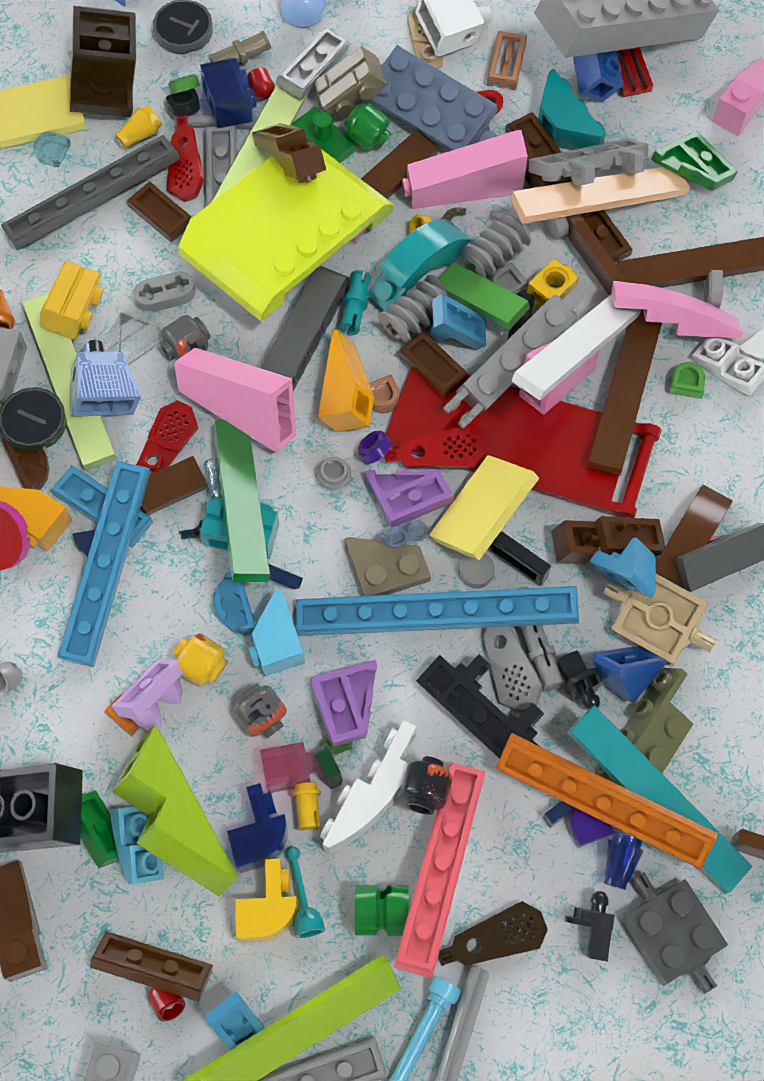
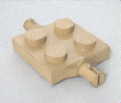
[603,574,717,665]

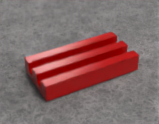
[617,47,653,97]

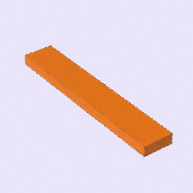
[496,733,718,869]

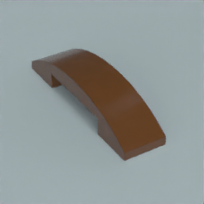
[656,485,733,588]

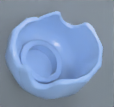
[281,0,325,27]

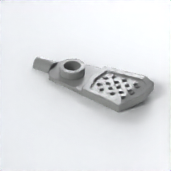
[483,627,543,712]

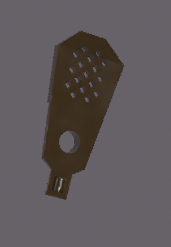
[438,901,548,966]

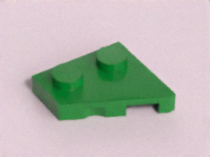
[651,130,738,191]

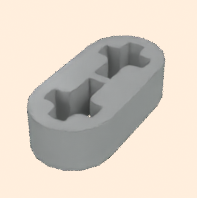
[134,271,196,313]

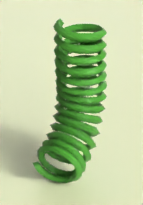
[319,739,353,754]

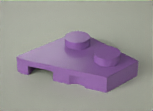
[365,470,454,527]
[310,660,377,748]

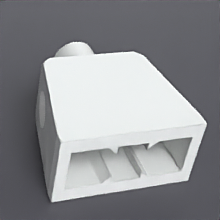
[415,0,492,57]

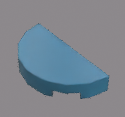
[213,571,256,635]

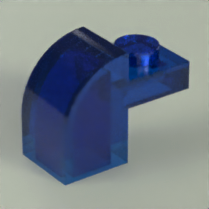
[227,783,288,873]

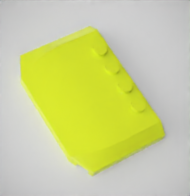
[179,142,394,321]

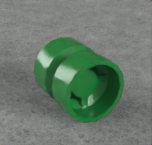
[355,885,409,936]

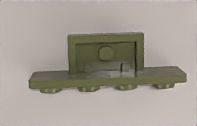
[595,668,693,784]

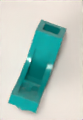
[367,219,471,312]

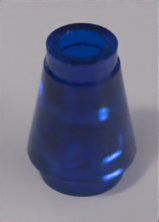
[604,831,644,890]

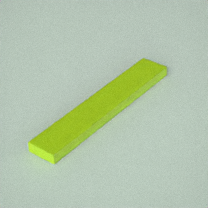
[181,954,401,1081]

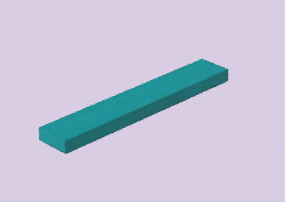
[567,705,753,894]

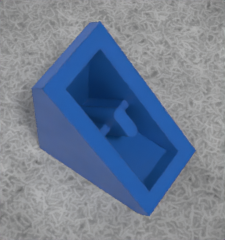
[592,646,666,703]

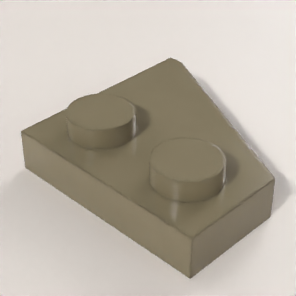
[344,537,431,596]

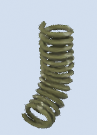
[441,207,466,221]

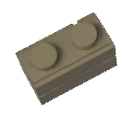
[314,46,387,119]

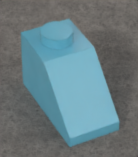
[248,589,305,676]

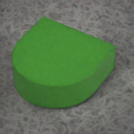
[669,362,706,399]

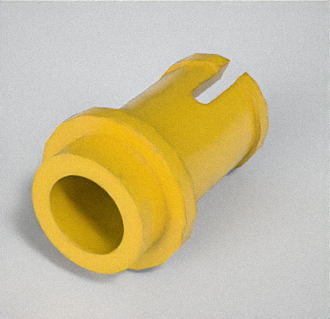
[292,783,321,831]

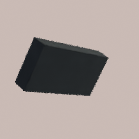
[487,531,551,586]

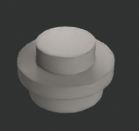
[317,457,351,490]

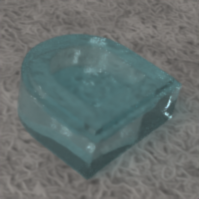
[33,132,71,168]

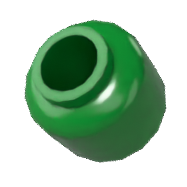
[344,103,391,151]

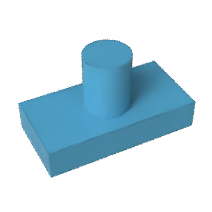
[430,294,486,350]
[205,991,265,1050]

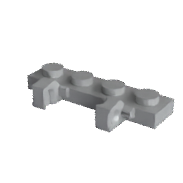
[529,138,649,185]

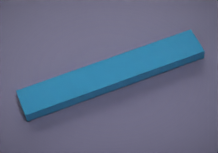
[58,461,151,667]

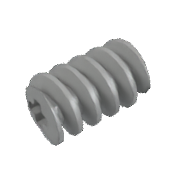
[461,214,531,278]
[378,274,447,343]

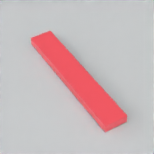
[394,762,486,979]

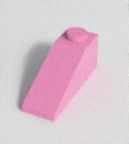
[712,57,764,136]

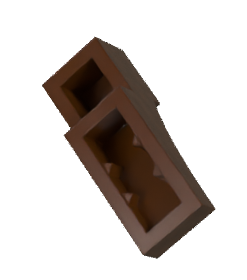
[252,123,326,183]
[551,516,665,564]
[0,860,48,982]

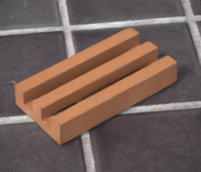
[487,31,527,90]

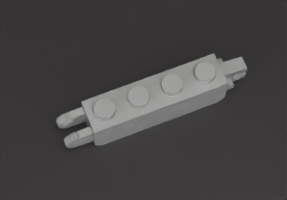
[443,287,585,428]

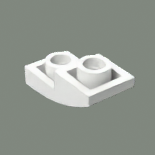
[692,337,764,396]

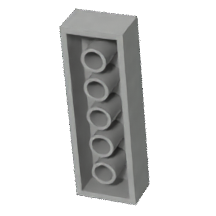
[534,0,720,58]

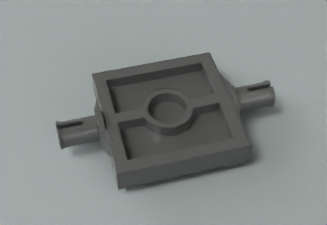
[621,872,728,994]

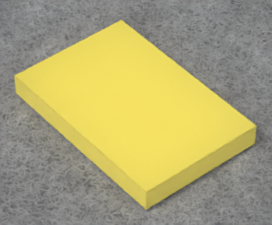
[0,75,87,149]
[429,455,539,561]

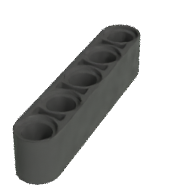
[261,265,350,392]

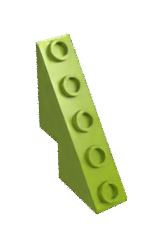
[113,726,238,896]

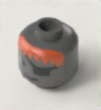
[160,315,211,360]
[233,683,287,738]

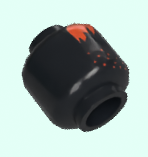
[400,756,453,815]

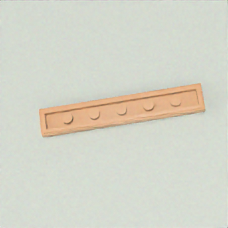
[510,167,690,224]

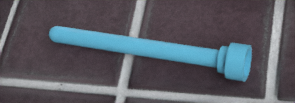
[389,976,462,1081]

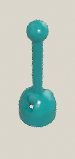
[285,846,325,938]

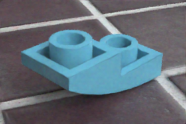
[110,806,164,884]

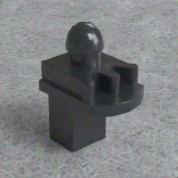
[557,650,603,710]
[564,891,615,962]

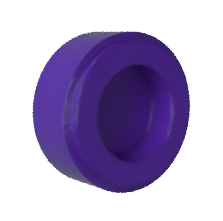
[357,430,391,464]

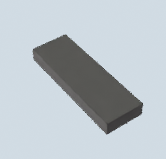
[675,523,764,592]

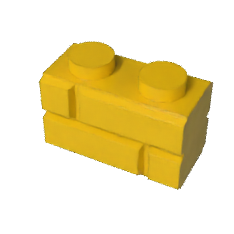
[39,261,104,340]

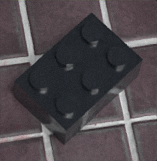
[0,763,83,853]

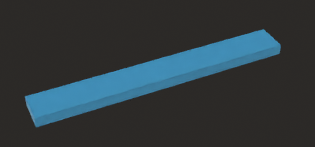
[296,586,579,636]

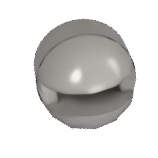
[0,662,23,693]

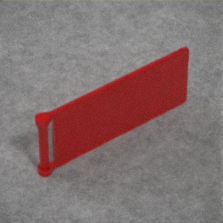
[386,368,662,518]

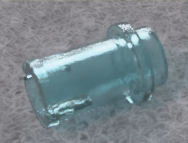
[204,458,222,500]

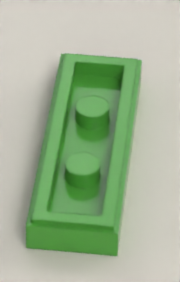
[438,262,530,330]

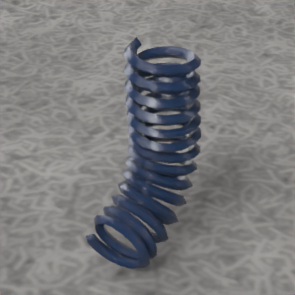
[179,519,204,540]

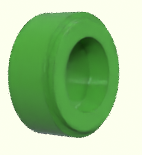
[168,74,200,94]

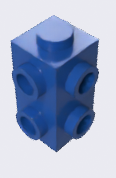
[573,51,623,103]

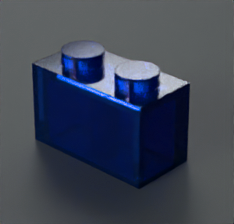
[200,58,257,129]

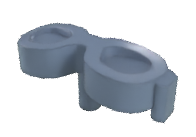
[380,520,430,547]

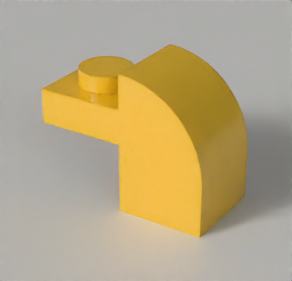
[236,859,299,943]

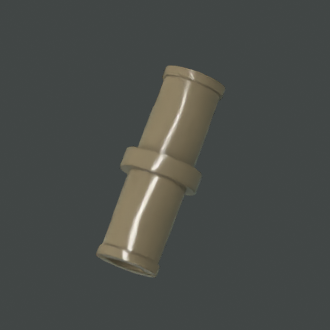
[209,30,271,73]

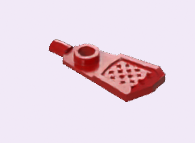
[167,115,204,202]
[136,400,198,475]
[384,424,486,468]

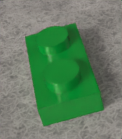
[81,790,120,869]

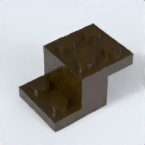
[70,6,136,118]

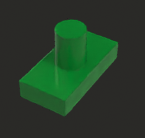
[292,106,356,163]

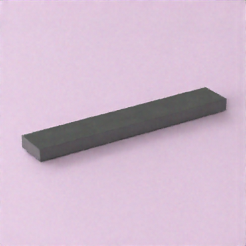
[1,135,180,250]

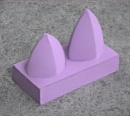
[111,658,183,732]

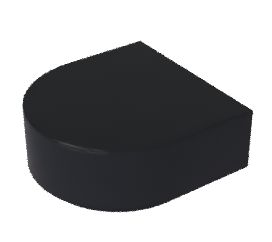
[165,88,201,117]

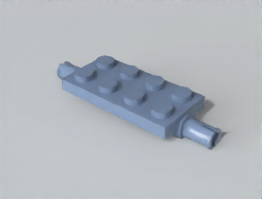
[366,45,498,151]

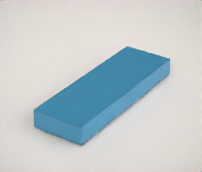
[51,465,153,548]

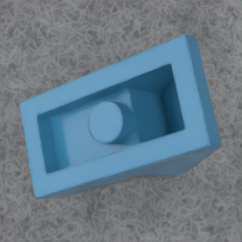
[590,537,656,599]

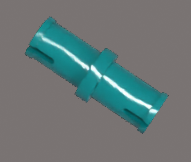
[339,270,371,335]

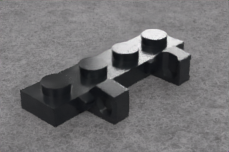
[416,654,544,759]

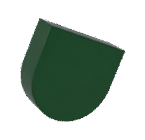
[313,747,343,790]

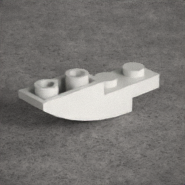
[320,720,416,854]

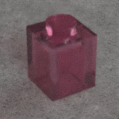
[260,742,317,793]

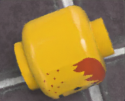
[172,633,228,686]

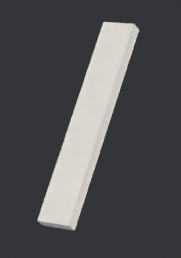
[512,294,642,400]

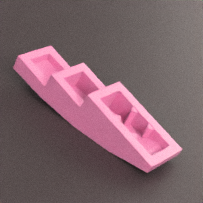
[611,281,743,339]

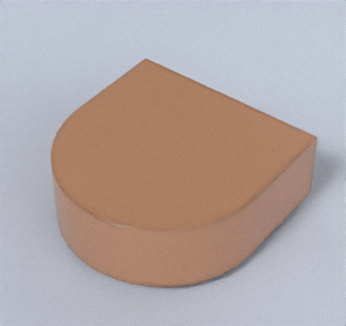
[369,374,400,414]

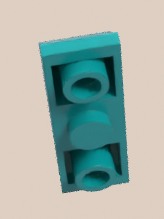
[538,69,606,150]

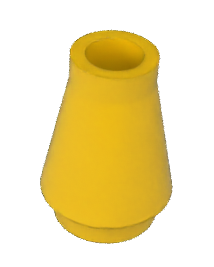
[115,105,163,149]

